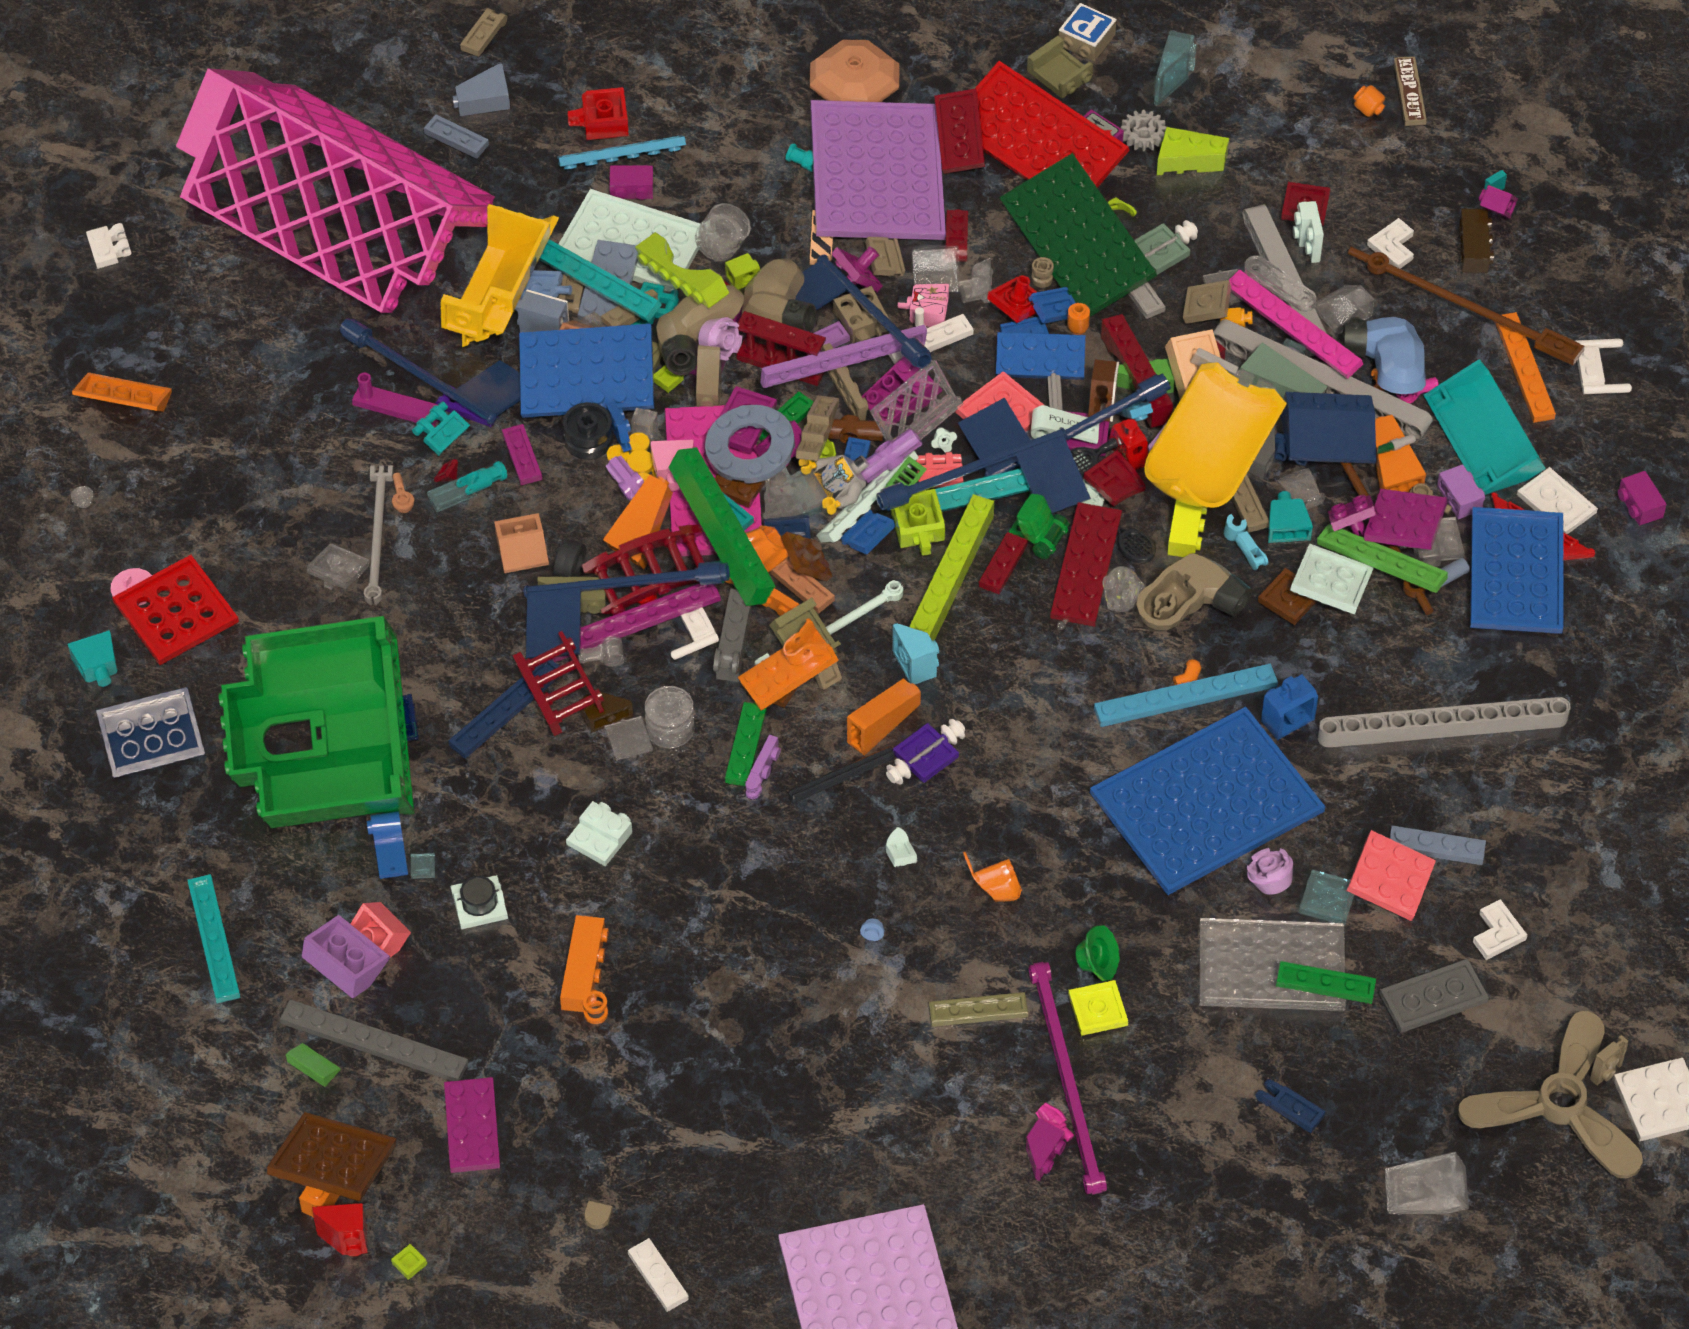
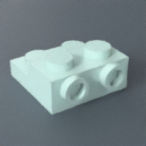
[1293,201,1324,263]
[566,801,632,866]

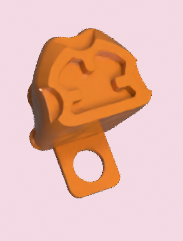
[746,525,789,572]
[963,852,1022,902]

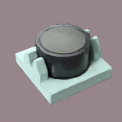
[451,875,508,929]

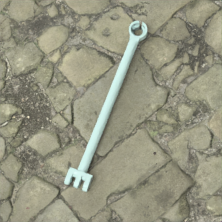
[754,580,903,665]

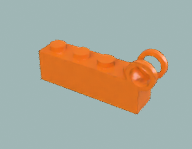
[560,915,609,1024]

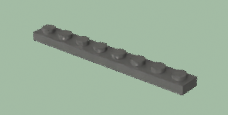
[280,999,468,1081]

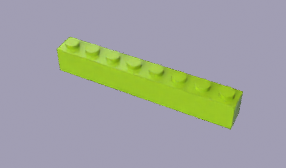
[909,494,994,641]

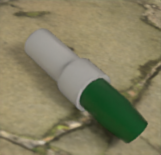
[1377,434,1416,454]

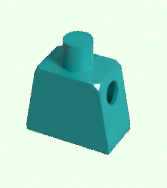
[1268,491,1313,543]
[68,630,117,687]

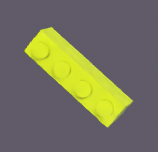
[1168,500,1207,557]

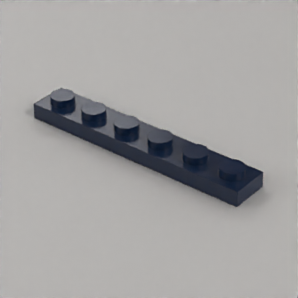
[448,660,561,759]

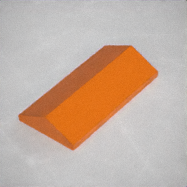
[72,373,172,412]

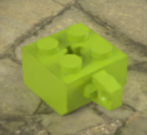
[891,489,945,556]

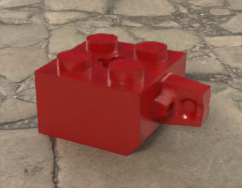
[567,87,629,140]

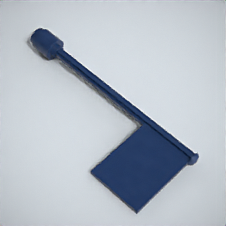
[795,254,932,368]
[340,318,521,424]
[958,373,1171,477]
[876,427,1091,514]
[523,561,730,659]

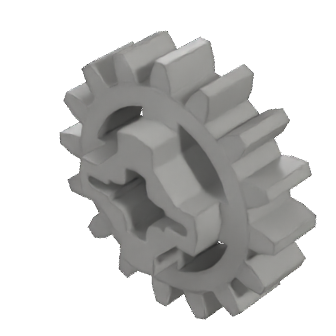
[1121,110,1166,151]

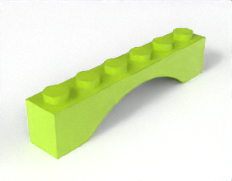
[635,232,729,308]

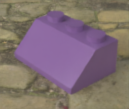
[302,915,390,999]

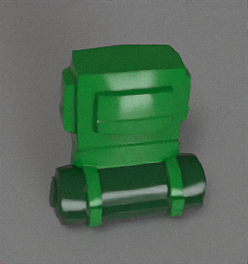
[1009,494,1070,560]

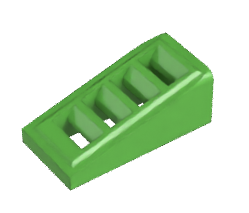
[885,456,927,488]

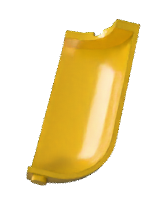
[1145,362,1287,508]

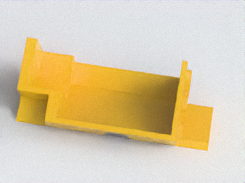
[441,204,559,347]

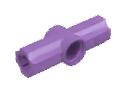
[861,428,922,483]
[606,456,644,501]

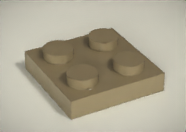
[1183,280,1232,324]

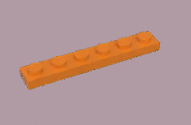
[1495,312,1556,423]

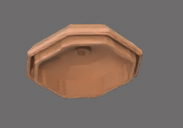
[810,40,899,102]

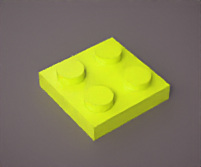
[1068,980,1128,1036]

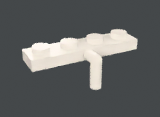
[889,307,973,364]

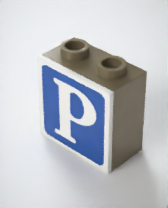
[1059,3,1116,61]

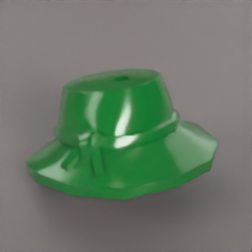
[1076,925,1120,981]

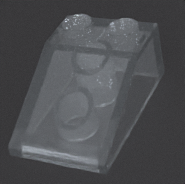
[1385,1152,1469,1214]

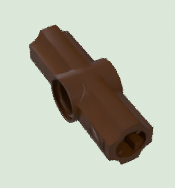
[828,415,884,444]

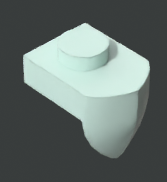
[886,827,917,867]

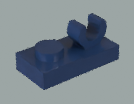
[764,515,811,539]

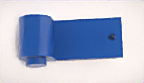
[367,811,408,879]

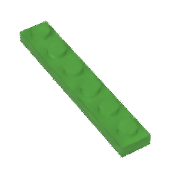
[1317,524,1448,593]

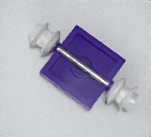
[886,719,965,785]

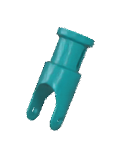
[785,143,813,172]
[456,461,507,495]

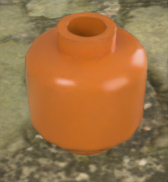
[1353,85,1385,117]

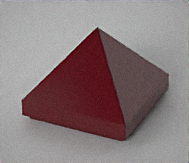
[434,459,458,482]

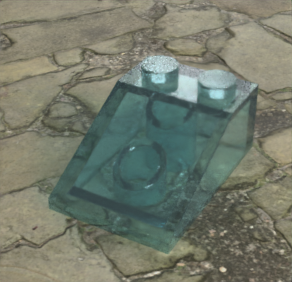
[1154,31,1197,106]

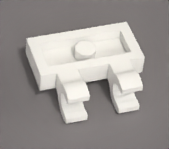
[86,223,131,269]

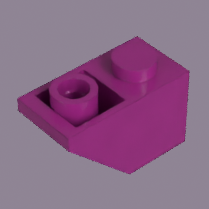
[1026,1118,1066,1181]

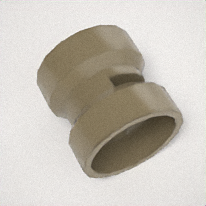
[1031,257,1054,288]

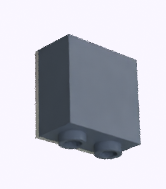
[516,290,569,333]

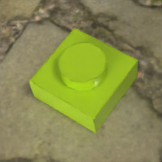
[653,365,684,393]
[391,1244,427,1280]

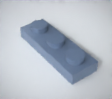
[424,115,489,159]

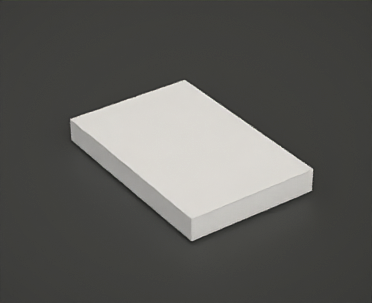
[1517,467,1598,534]

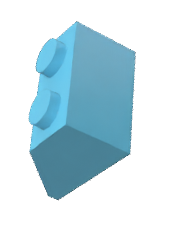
[893,623,939,684]

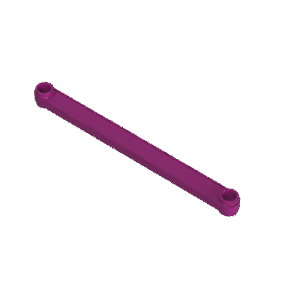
[1029,962,1107,1195]

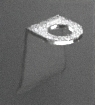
[1277,468,1326,510]

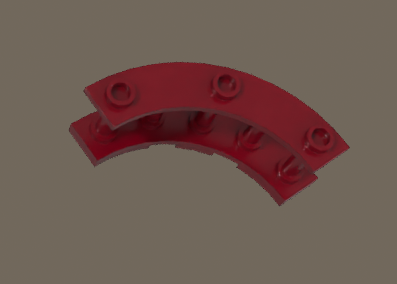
[582,525,704,615]

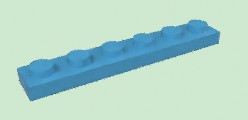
[557,135,686,169]

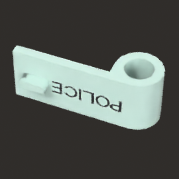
[1031,405,1099,444]

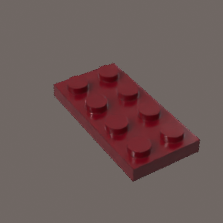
[935,88,986,174]

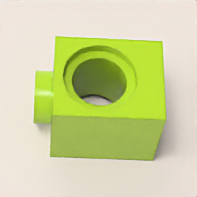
[725,253,760,290]

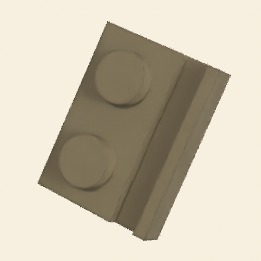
[865,237,905,276]
[1590,1035,1629,1085]

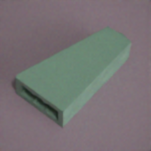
[1236,342,1328,399]

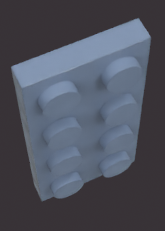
[578,239,639,323]

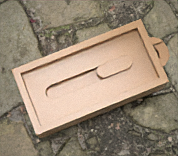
[1165,329,1221,400]

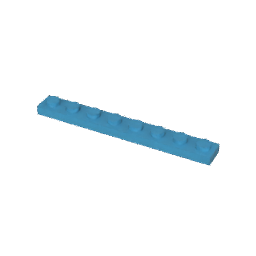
[1094,663,1278,727]

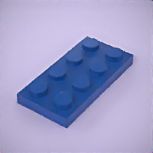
[996,332,1086,380]

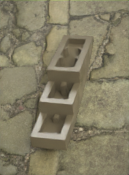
[796,395,839,461]

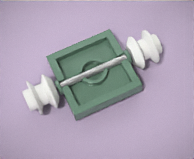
[1134,220,1198,275]

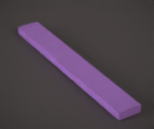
[760,325,927,388]

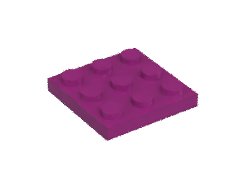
[1364,489,1447,550]

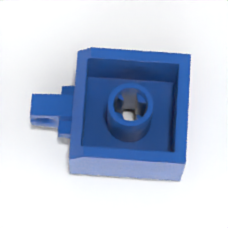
[1261,674,1318,741]

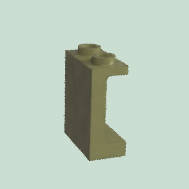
[1027,36,1093,99]
[770,598,841,654]

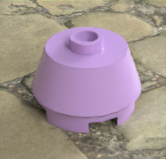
[698,317,742,360]
[1247,848,1293,894]

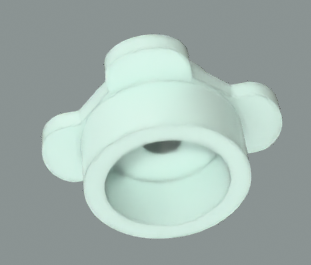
[931,427,957,452]

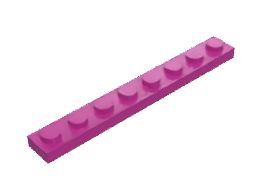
[1229,269,1363,379]

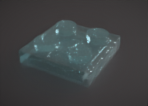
[1299,870,1355,926]

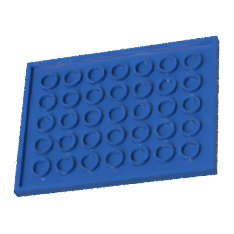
[1090,707,1325,895]

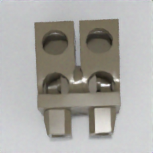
[833,286,890,343]

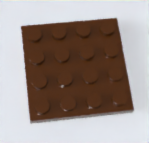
[267,1112,397,1201]

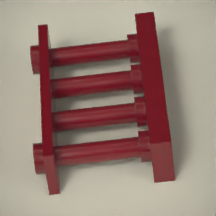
[737,311,826,386]
[513,631,604,736]

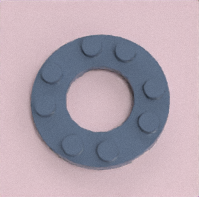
[705,405,795,483]

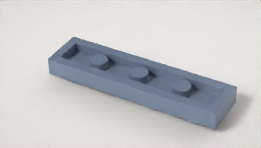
[1390,826,1486,865]

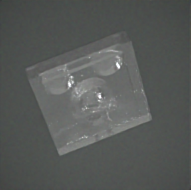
[307,543,370,590]

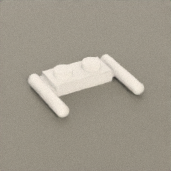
[1576,339,1632,394]
[671,607,719,660]

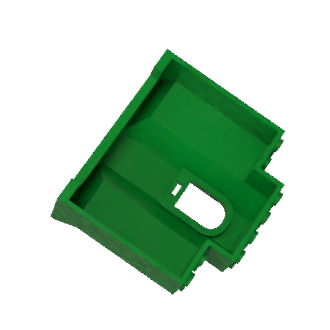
[219,616,415,828]

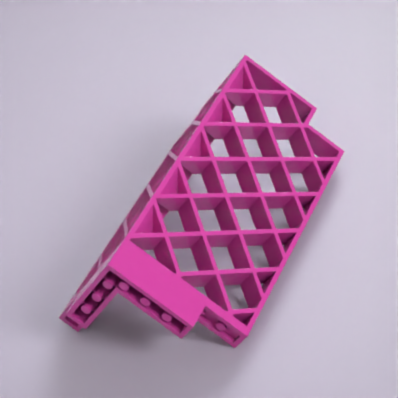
[176,69,495,313]

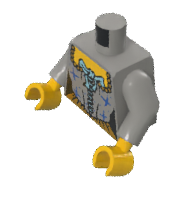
[799,455,869,515]

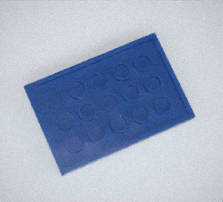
[519,324,654,418]
[1470,507,1563,634]

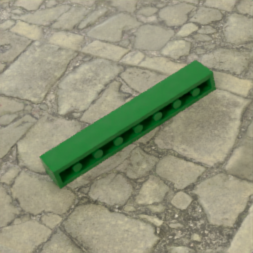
[668,447,775,606]

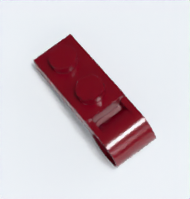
[945,209,968,262]

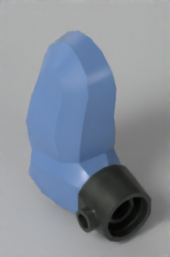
[1342,317,1426,394]

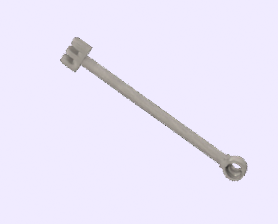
[364,465,393,605]

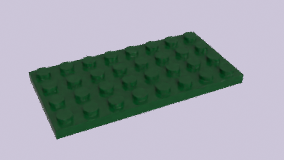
[999,153,1157,317]

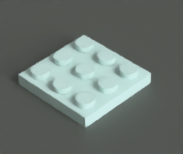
[1290,544,1374,614]

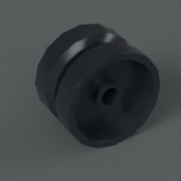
[563,402,613,460]

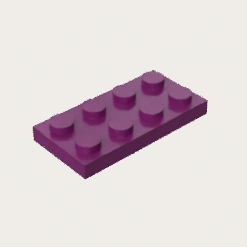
[444,1077,500,1173]

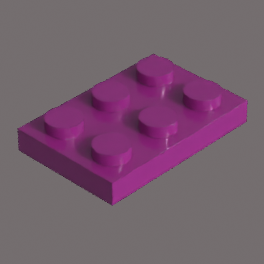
[719,386,777,454]

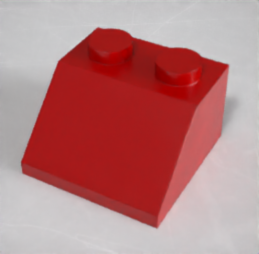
[312,1203,368,1256]

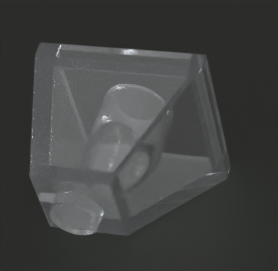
[1312,285,1375,335]

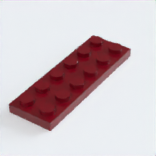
[1050,502,1122,627]

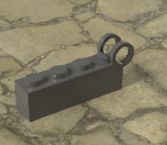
[713,589,753,682]

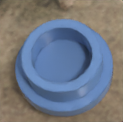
[860,919,885,941]

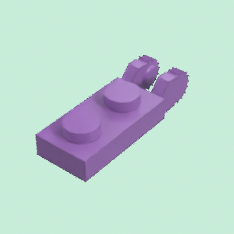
[745,735,781,800]

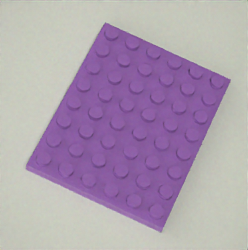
[810,100,946,240]

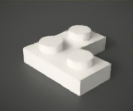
[1367,218,1414,268]
[1473,899,1527,960]

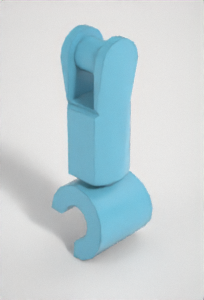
[1224,514,1268,570]

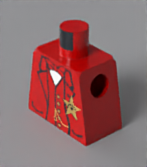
[1108,418,1148,470]

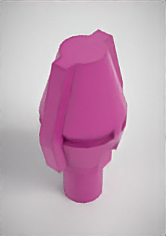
[1036,1102,1074,1142]

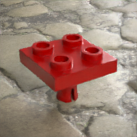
[987,275,1037,323]

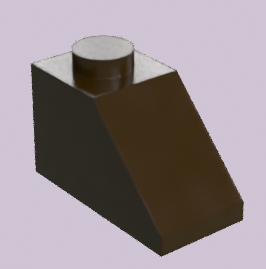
[579,692,633,733]

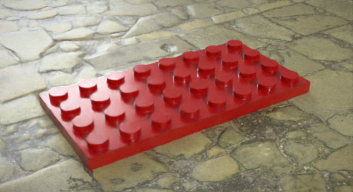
[975,61,1130,188]

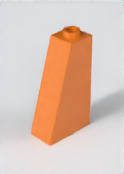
[1375,414,1426,492]
[603,475,673,569]
[847,679,921,756]

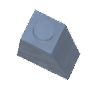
[452,64,510,116]

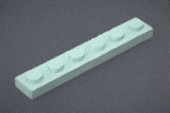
[816,451,919,543]

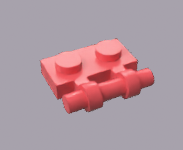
[916,452,963,488]

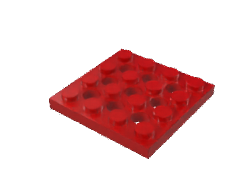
[112,555,239,665]

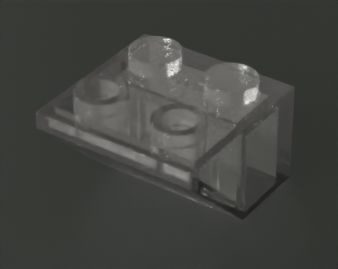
[912,246,960,292]

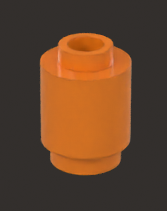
[1067,303,1090,335]

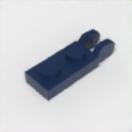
[1255,1079,1326,1133]

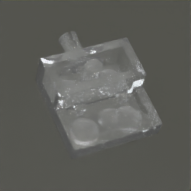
[1398,517,1465,567]

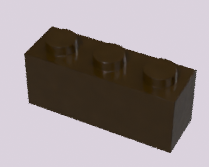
[1459,209,1494,273]

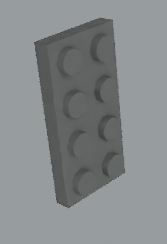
[1380,959,1489,1033]

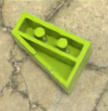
[1157,127,1229,175]

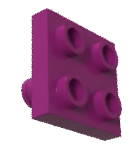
[831,246,883,292]
[1328,495,1377,538]

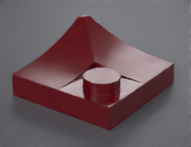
[1083,450,1146,506]

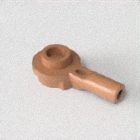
[392,473,414,513]

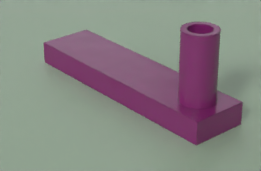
[352,373,439,427]

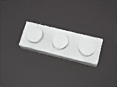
[628,1239,688,1312]

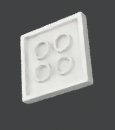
[1613,1058,1689,1142]

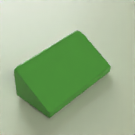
[286,1043,341,1087]

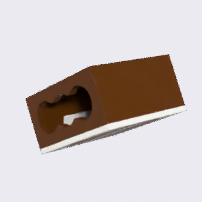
[1088,359,1119,421]

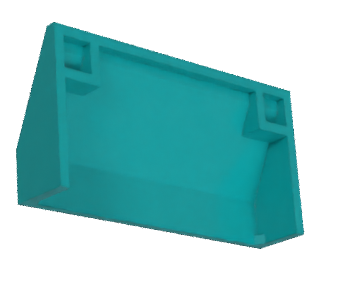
[1424,359,1546,495]

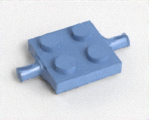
[515,270,572,309]

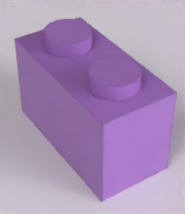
[1437,464,1485,519]

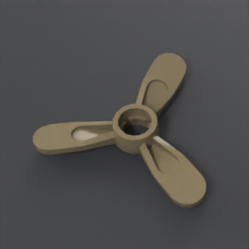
[1458,1011,1643,1178]

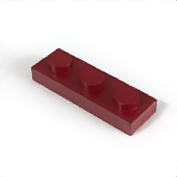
[979,532,1028,595]

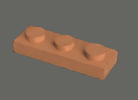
[771,557,835,614]

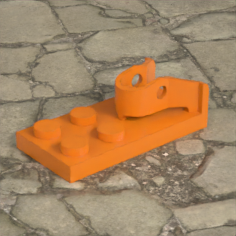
[738,618,839,711]

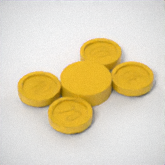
[607,432,656,482]

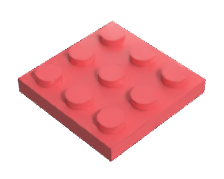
[955,372,1044,432]
[1346,830,1436,921]

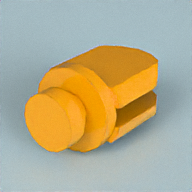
[1220,308,1253,327]

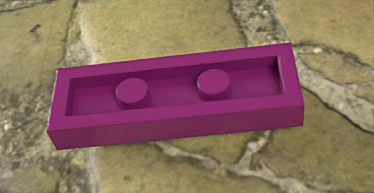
[502,424,542,485]

